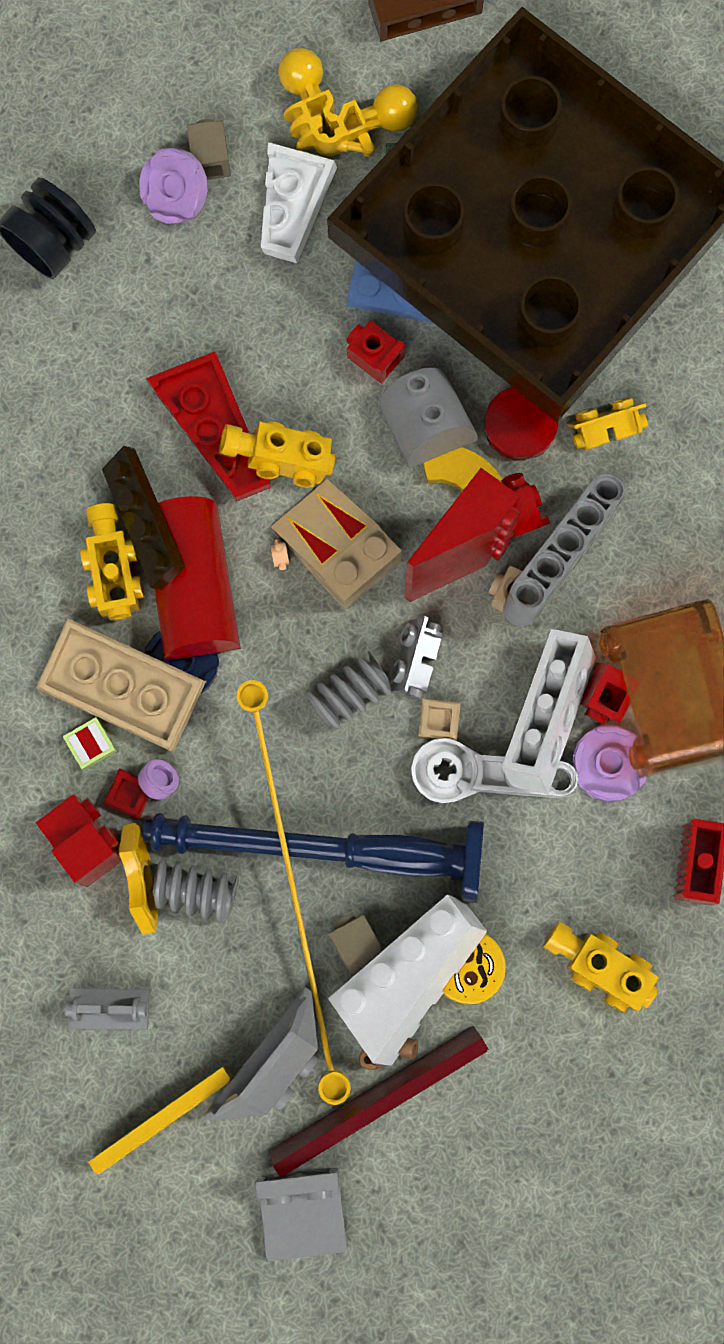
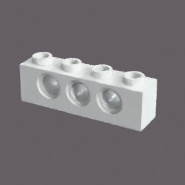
[502,629,596,795]

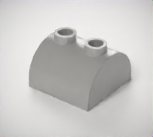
[379,368,478,468]

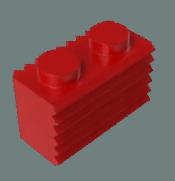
[673,819,724,906]

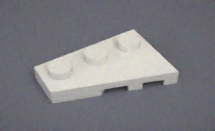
[261,142,337,263]

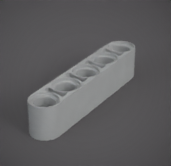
[503,473,625,627]

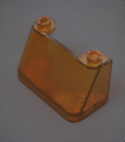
[599,599,724,779]

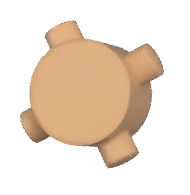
[270,539,290,571]

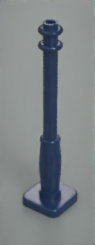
[143,813,484,903]

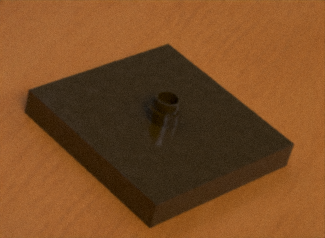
[327,7,724,422]

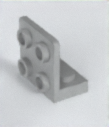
[255,1167,347,1261]

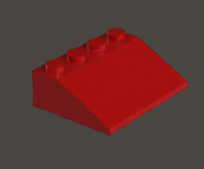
[404,468,520,602]

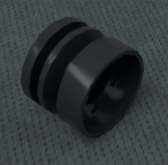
[0,177,97,280]

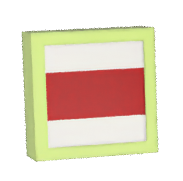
[63,717,117,771]

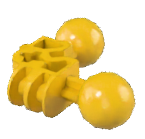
[278,47,419,157]

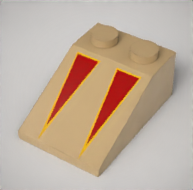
[271,479,402,610]

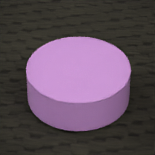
[138,759,179,800]

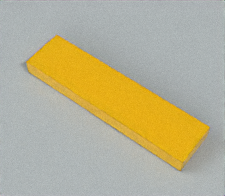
[88,1065,234,1174]

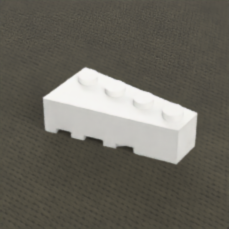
[328,894,487,1066]

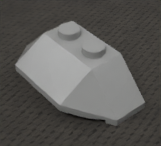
[204,987,319,1121]

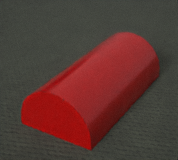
[154,496,241,661]

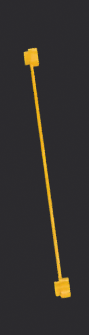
[236,680,350,1105]

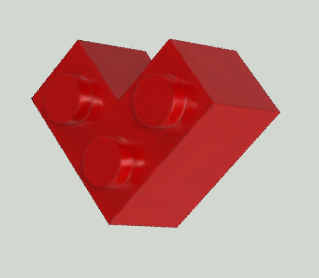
[35,794,122,887]

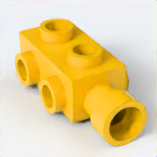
[219,421,335,488]
[80,503,144,620]
[543,921,659,1014]

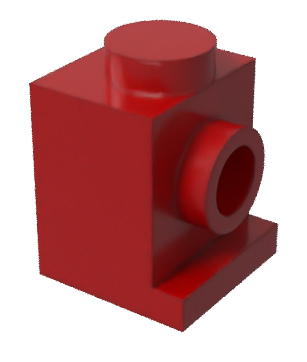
[346,320,405,384]
[501,473,550,537]
[580,662,641,725]

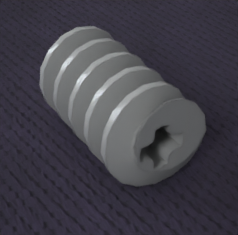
[305,651,392,730]
[152,858,239,924]

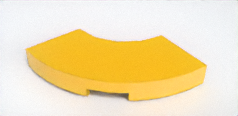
[422,447,502,492]
[119,823,158,935]

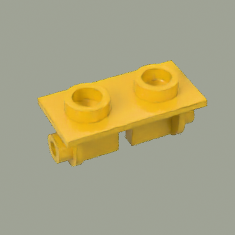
[566,397,648,451]

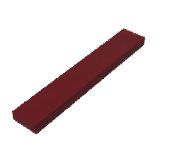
[269,1026,489,1177]

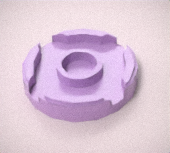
[139,148,208,224]
[571,725,650,802]

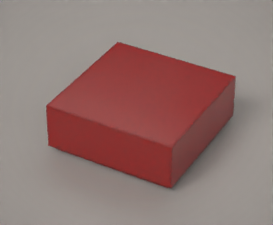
[103,768,150,820]

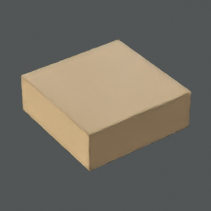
[418,698,461,741]

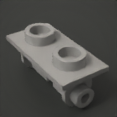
[390,617,443,699]
[65,989,149,1030]

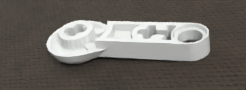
[411,738,578,803]

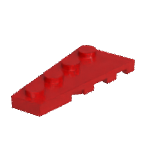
[146,351,271,502]

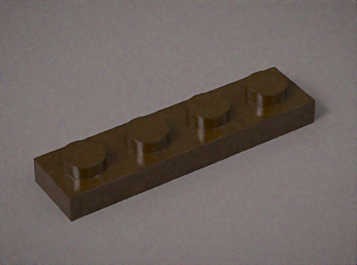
[102,446,185,590]

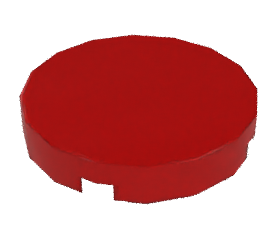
[484,387,559,461]

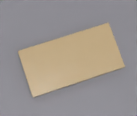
[36,618,206,751]

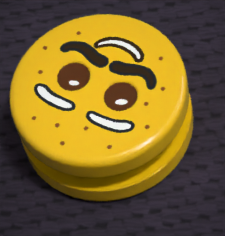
[442,934,506,1004]

